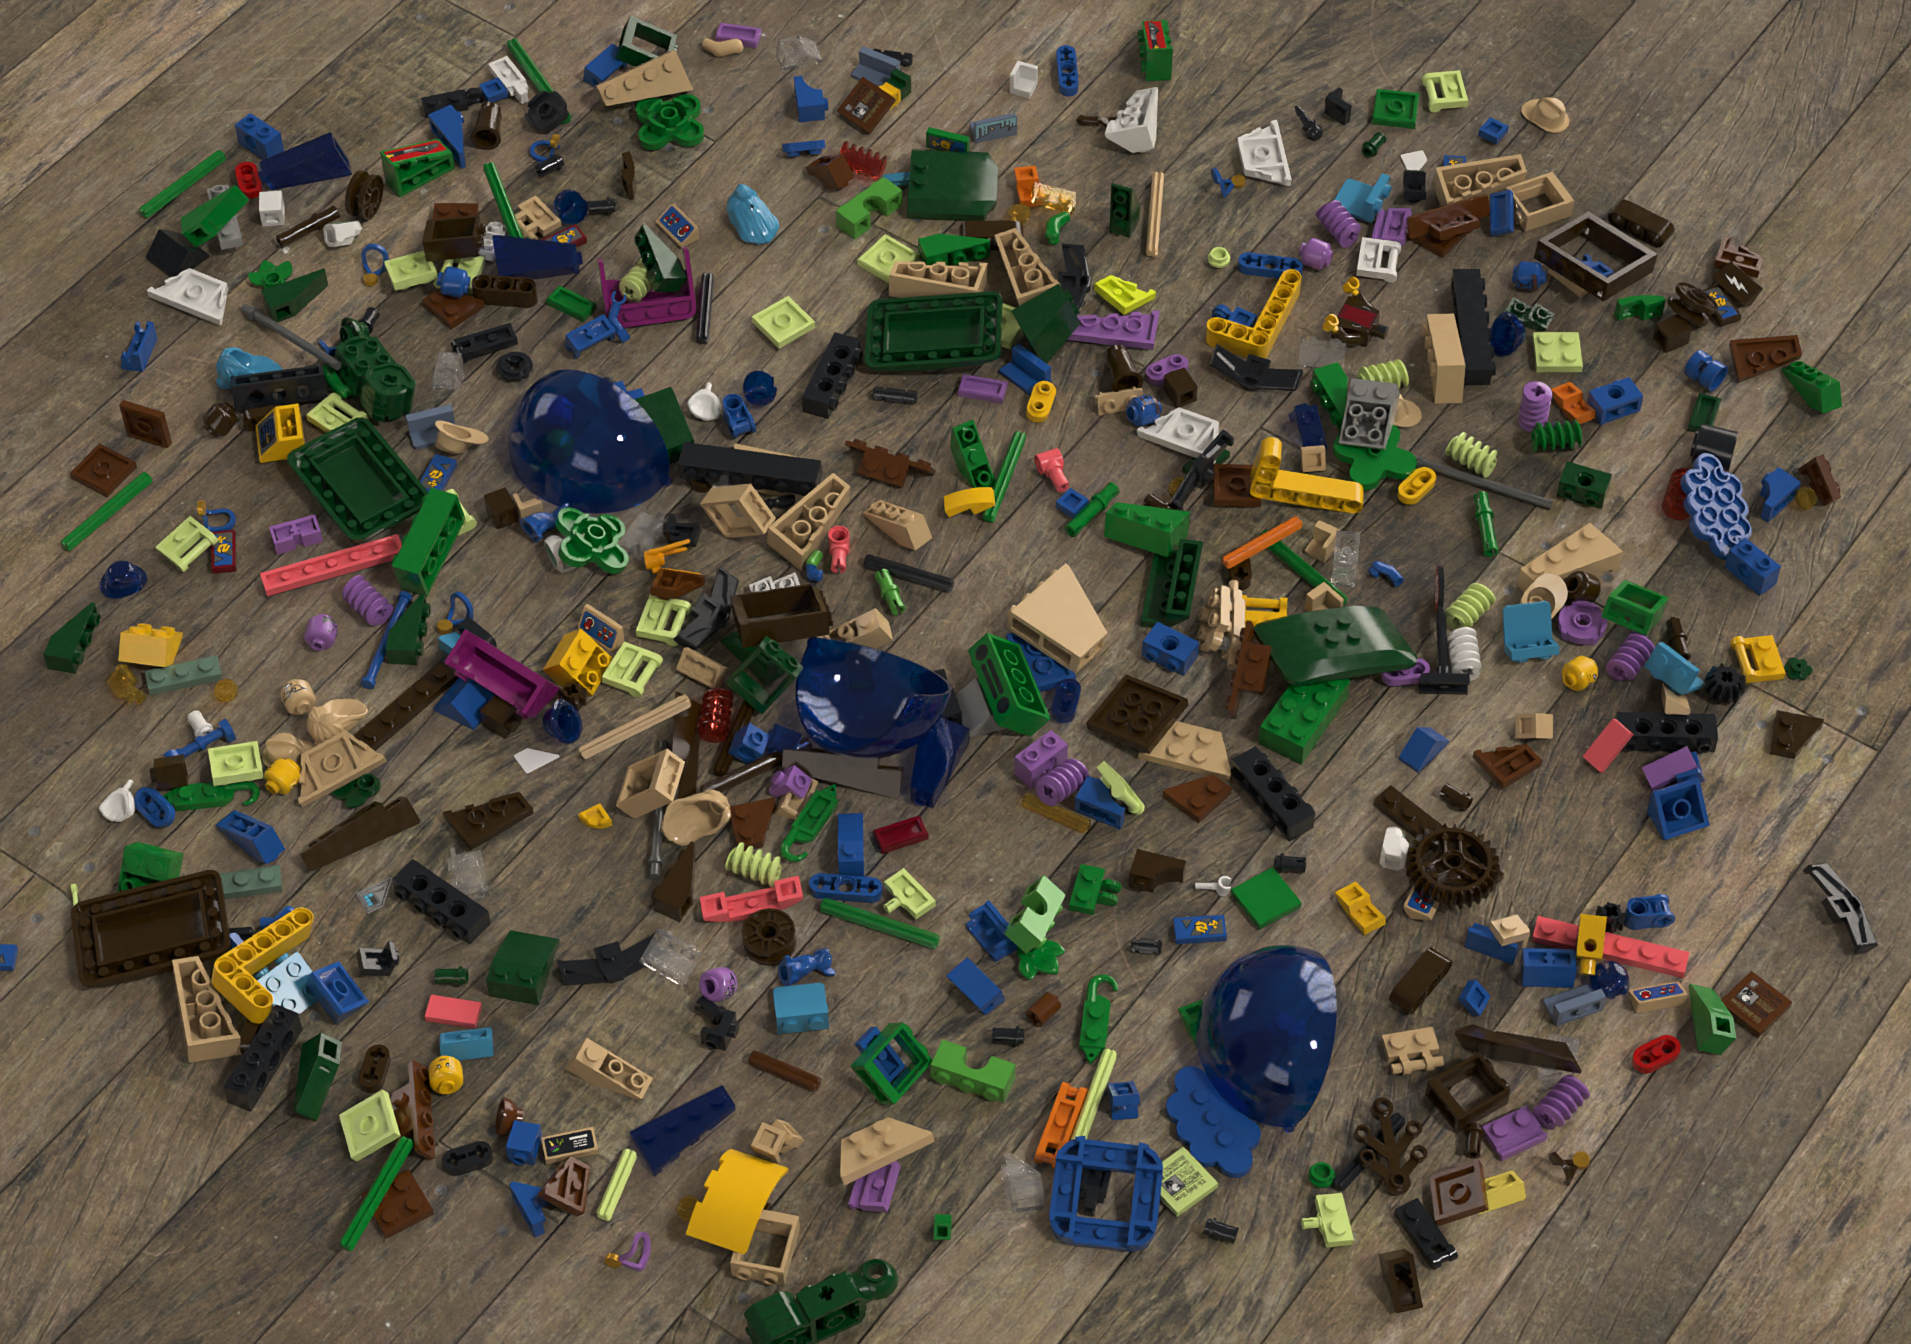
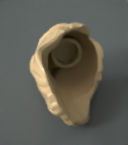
[307,699,368,746]
[661,789,731,846]

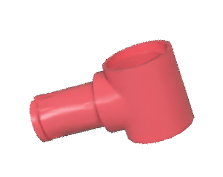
[1034,448,1069,492]
[828,526,850,573]

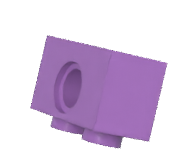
[1014,730,1068,789]

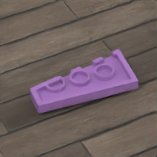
[1067,310,1160,350]

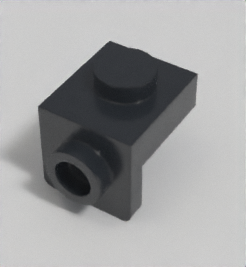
[1325,87,1352,126]
[1402,170,1427,203]
[663,514,701,547]
[356,941,399,976]
[700,1009,740,1051]

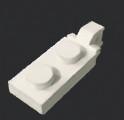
[488,56,529,104]

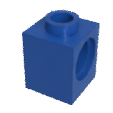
[728,723,770,764]
[506,1120,542,1165]

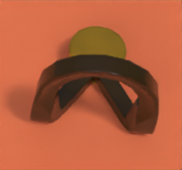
[1548,1151,1590,1185]

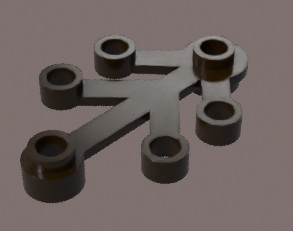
[1353,1097,1428,1195]

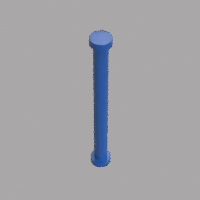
[360,591,412,689]

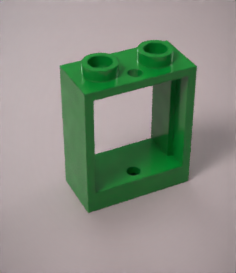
[1601,580,1669,636]
[850,1022,933,1105]

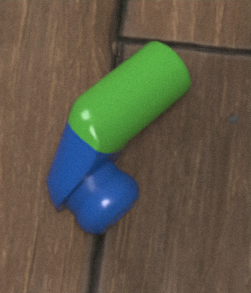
[806,550,823,582]

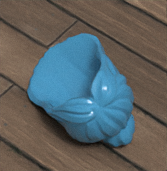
[726,184,779,245]
[216,347,283,390]

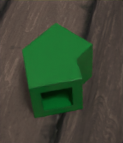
[934,1214,952,1240]

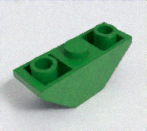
[950,419,995,488]

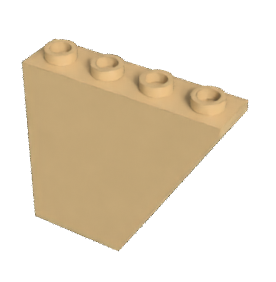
[1006,563,1108,674]

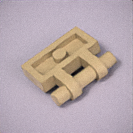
[514,195,562,244]
[1381,1027,1444,1075]

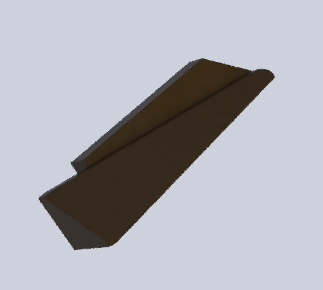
[672,692,702,801]
[782,747,904,799]
[300,796,420,871]
[1454,1024,1582,1074]

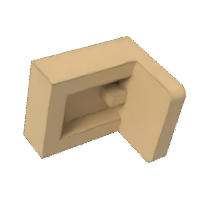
[1489,915,1530,950]

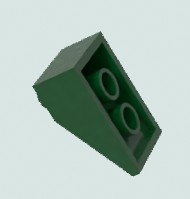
[486,930,560,1005]

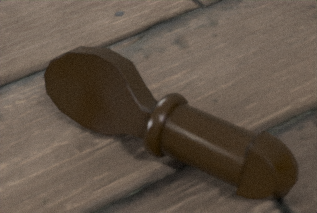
[1076,115,1117,127]

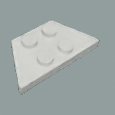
[1237,120,1292,186]
[147,268,228,326]
[1137,407,1219,464]

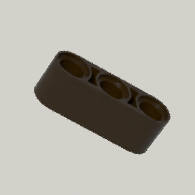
[1608,199,1675,248]
[959,220,1024,251]
[471,275,538,308]
[1389,947,1453,1014]

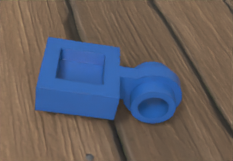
[1212,304,1257,328]

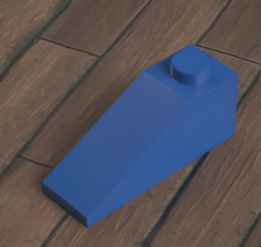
[428,105,466,169]
[216,810,285,864]
[838,813,864,876]

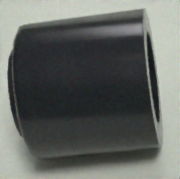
[1690,424,1738,472]

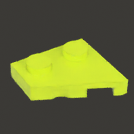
[1093,275,1156,315]

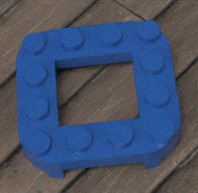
[1049,1136,1163,1252]

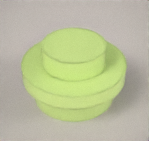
[1208,247,1230,268]

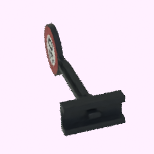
[1418,566,1470,695]

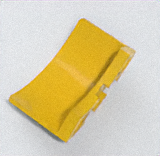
[685,1149,789,1254]

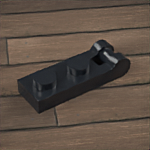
[450,323,518,364]
[1394,1198,1458,1270]

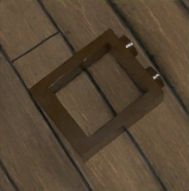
[422,215,486,262]
[1425,1052,1511,1133]

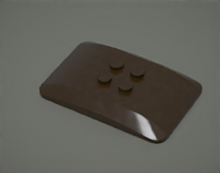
[71,870,231,988]

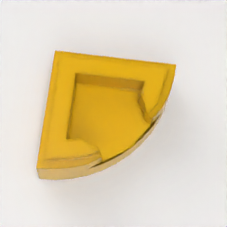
[578,803,613,829]

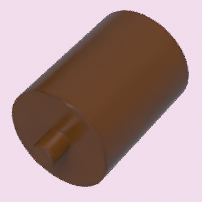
[1026,992,1061,1027]

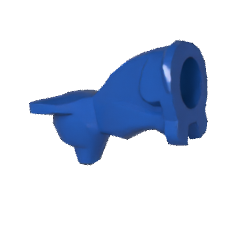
[519,502,569,543]
[778,948,836,986]

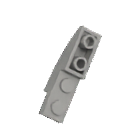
[207,184,243,250]

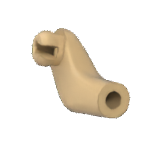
[702,38,743,57]

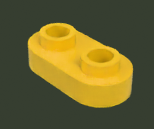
[1026,381,1056,423]
[1398,467,1436,505]

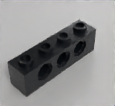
[802,332,863,419]
[230,364,327,412]
[1615,712,1718,753]
[1231,746,1315,842]
[392,859,491,944]
[223,1004,303,1112]

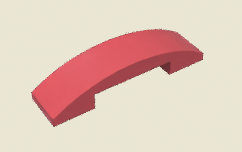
[699,876,804,922]

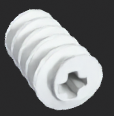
[1447,627,1482,681]

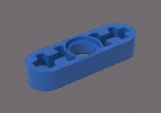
[1056,45,1079,97]
[1238,252,1303,279]
[809,873,882,903]

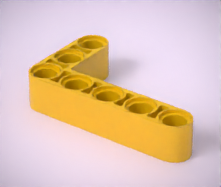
[1205,269,1302,359]
[1250,437,1364,514]
[211,907,314,1024]

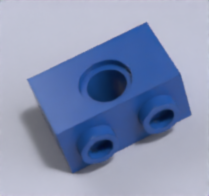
[235,113,284,163]
[1587,377,1643,425]
[1725,538,1781,596]
[1142,622,1199,676]

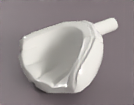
[687,382,721,421]
[99,780,135,822]

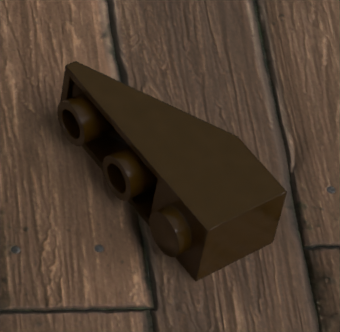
[651,841,696,922]

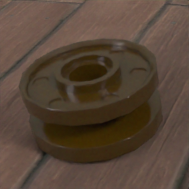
[345,170,384,220]
[1667,282,1719,326]
[742,908,797,966]

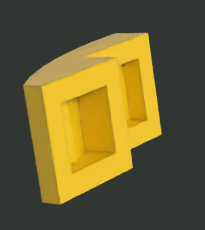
[944,487,995,518]
[1335,881,1386,935]

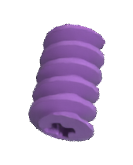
[1316,200,1361,248]
[1518,381,1552,432]
[342,575,393,626]
[1606,630,1655,681]
[1036,758,1089,806]
[1533,1075,1590,1130]

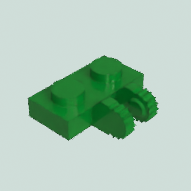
[1069,864,1122,915]

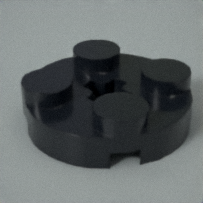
[525,91,569,134]

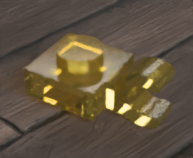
[107,664,146,705]

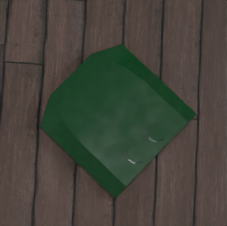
[907,149,998,221]

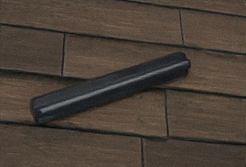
[696,272,714,344]
[864,554,954,592]
[1333,1112,1405,1191]

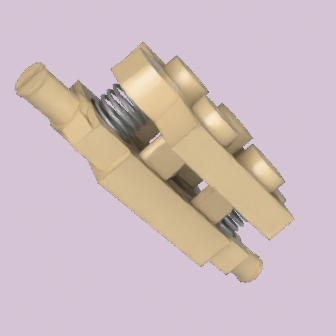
[1197,580,1245,670]

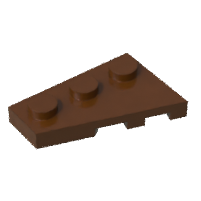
[1729,335,1802,383]

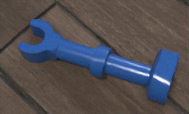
[163,719,236,757]

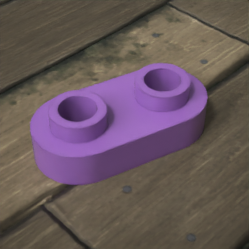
[1146,354,1188,386]
[1381,658,1430,686]

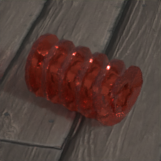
[839,141,887,180]
[1661,468,1690,521]
[698,688,734,743]

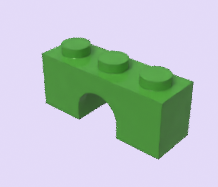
[836,177,903,239]
[1004,875,1065,953]
[931,1039,1016,1103]

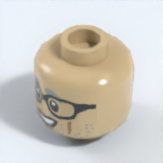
[280,679,316,715]

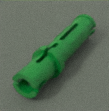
[1064,482,1120,537]
[1473,491,1499,557]

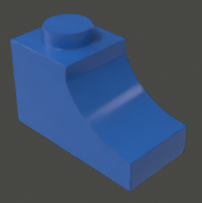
[794,76,829,122]
[1760,467,1801,522]
[1075,776,1125,830]

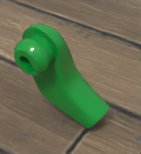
[1045,211,1070,245]
[323,364,352,399]

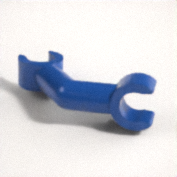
[608,291,630,343]

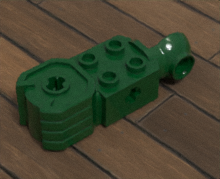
[335,317,416,422]
[744,1259,899,1344]

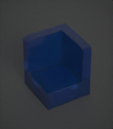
[764,723,802,753]

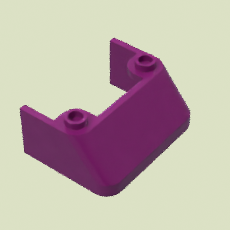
[597,246,696,327]
[444,629,560,720]

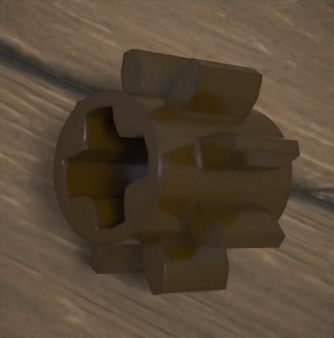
[557,682,587,712]

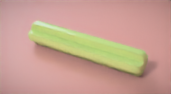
[597,1149,637,1221]

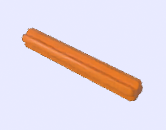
[1222,516,1302,569]

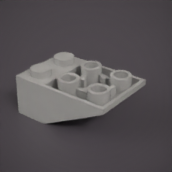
[1339,378,1400,450]

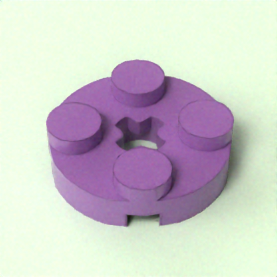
[1558,601,1607,646]

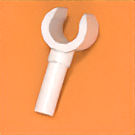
[1195,876,1232,896]

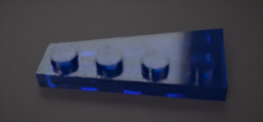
[630,1085,736,1176]

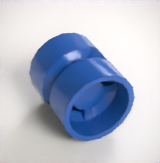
[1684,349,1728,392]

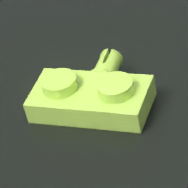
[883,868,936,919]
[1301,1193,1354,1248]

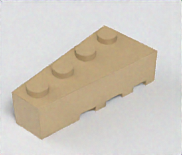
[595,50,693,106]
[1433,154,1527,207]
[995,228,1061,306]
[889,261,987,298]
[1422,314,1465,404]
[767,473,850,571]
[1517,523,1623,592]
[172,956,241,1063]

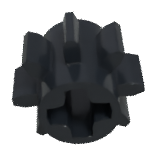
[1596,902,1627,934]

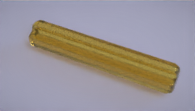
[1022,793,1091,833]

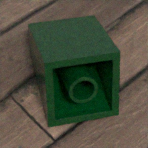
[1012,283,1081,364]
[628,387,694,470]

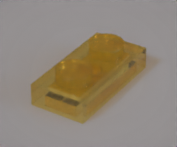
[1031,182,1076,214]

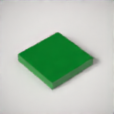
[1372,89,1420,129]
[1231,867,1302,930]

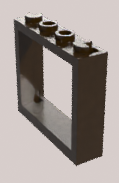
[1534,211,1658,301]
[730,583,833,648]

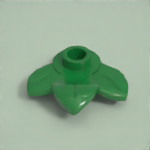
[248,260,293,289]
[1017,940,1065,980]

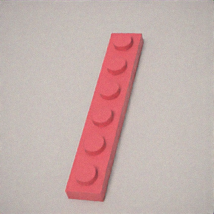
[260,534,402,597]
[1532,916,1689,978]

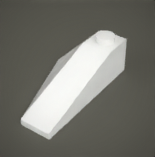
[1105,87,1158,153]

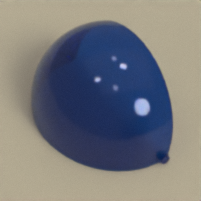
[508,369,672,514]
[796,637,952,759]
[1196,945,1337,1133]

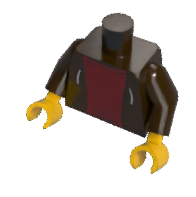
[1323,277,1389,347]

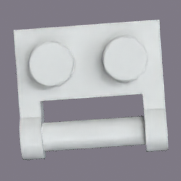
[1356,237,1401,283]

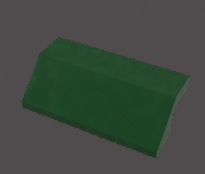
[1141,538,1203,628]

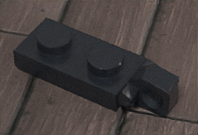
[421,87,483,118]
[1080,1168,1112,1217]

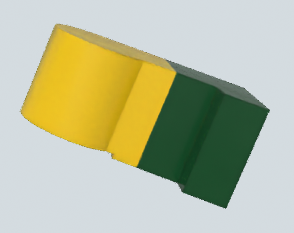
[879,68,911,110]

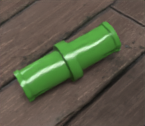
[874,569,906,616]

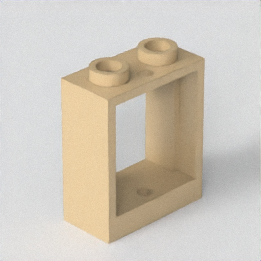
[1506,172,1574,232]
[700,484,776,538]
[616,749,685,819]
[730,1209,800,1286]

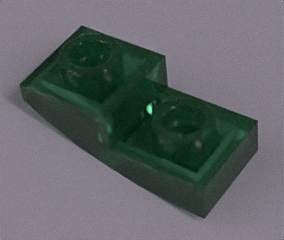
[1502,297,1555,331]

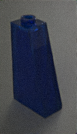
[258,132,352,190]
[492,235,583,280]
[910,712,970,808]

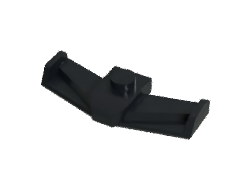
[1057,243,1092,310]
[1209,344,1303,391]
[1171,430,1234,511]
[673,567,739,650]
[1803,862,1878,955]
[557,932,663,986]

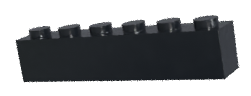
[1451,269,1496,385]
[678,442,823,496]

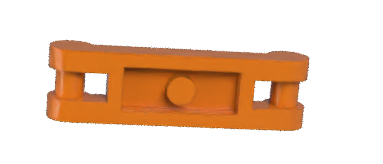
[1034,1082,1088,1168]

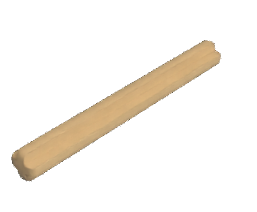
[1146,171,1164,257]
[579,694,691,759]

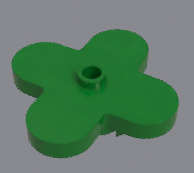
[636,94,704,150]
[1333,425,1417,490]
[555,507,629,574]

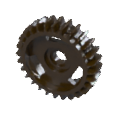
[1405,823,1500,910]

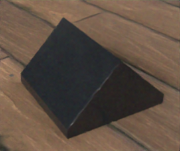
[146,229,209,277]

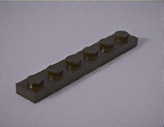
[354,661,459,751]
[1373,785,1504,885]

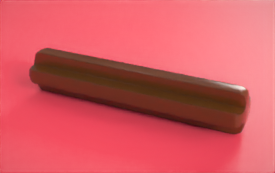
[748,1050,821,1092]

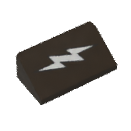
[1712,261,1764,306]

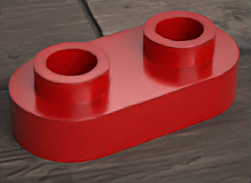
[235,162,262,199]
[1632,1035,1681,1074]

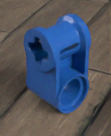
[722,394,756,439]
[1624,894,1675,930]

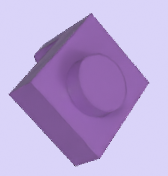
[768,765,812,799]

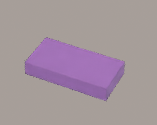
[715,23,762,48]
[958,374,1008,404]
[1642,746,1698,791]

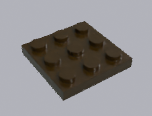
[1086,674,1188,754]

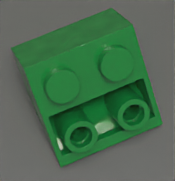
[117,842,184,892]

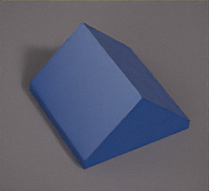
[434,678,501,730]
[1647,778,1710,840]
[306,961,369,1025]

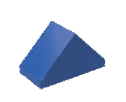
[1399,727,1449,773]

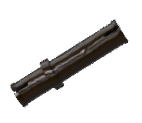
[276,206,340,248]

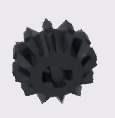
[1704,663,1746,705]

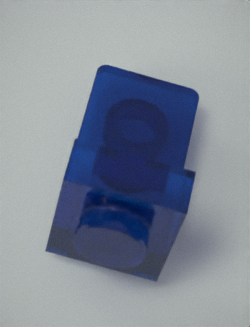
[1288,403,1327,450]

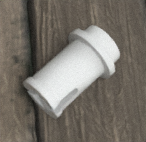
[187,710,213,737]

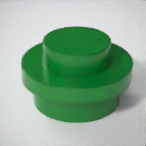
[1308,1162,1335,1188]

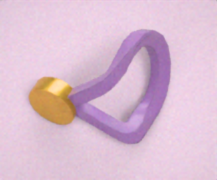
[604,1232,651,1271]

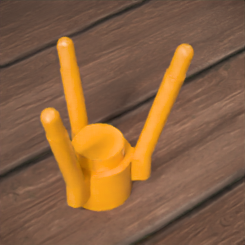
[644,539,701,575]

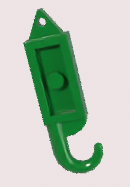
[163,781,260,812]
[780,784,838,862]
[1079,974,1118,1065]

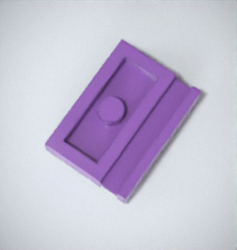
[1372,208,1412,246]
[1483,1106,1548,1161]
[848,1161,901,1213]

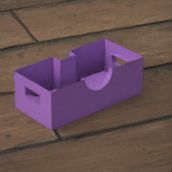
[269,514,323,554]

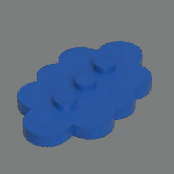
[1680,453,1752,560]
[1166,1066,1261,1178]

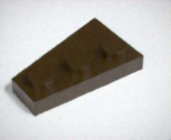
[443,792,534,851]

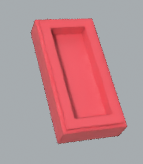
[1582,718,1634,773]
[424,995,482,1029]

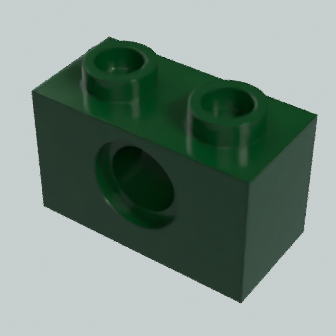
[1557,461,1612,509]

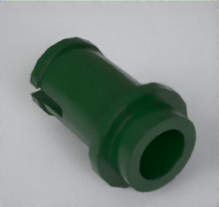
[1362,132,1387,158]
[435,966,469,987]

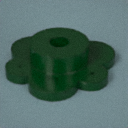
[1784,657,1813,680]

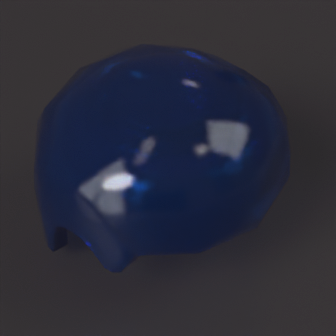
[553,189,588,225]
[742,371,777,406]
[1589,960,1630,1000]

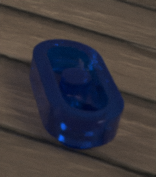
[1052,679,1081,723]

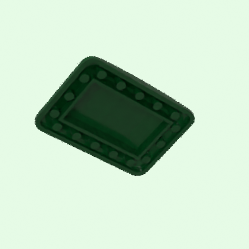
[865,291,1003,371]
[287,417,429,543]
[1254,606,1418,685]

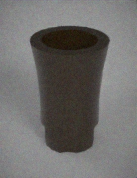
[471,101,502,150]
[1106,344,1143,392]

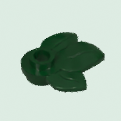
[331,774,381,808]

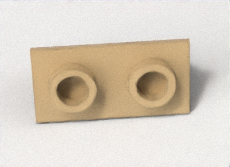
[1094,386,1143,416]

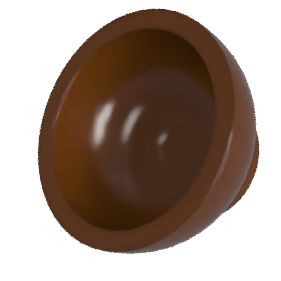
[495,1097,523,1135]

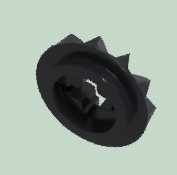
[496,352,533,382]

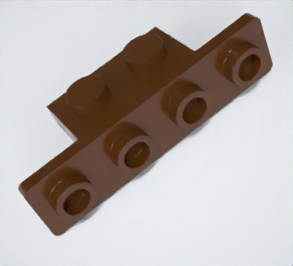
[1406,194,1490,240]
[845,439,936,488]
[1226,620,1272,718]
[389,1060,436,1160]

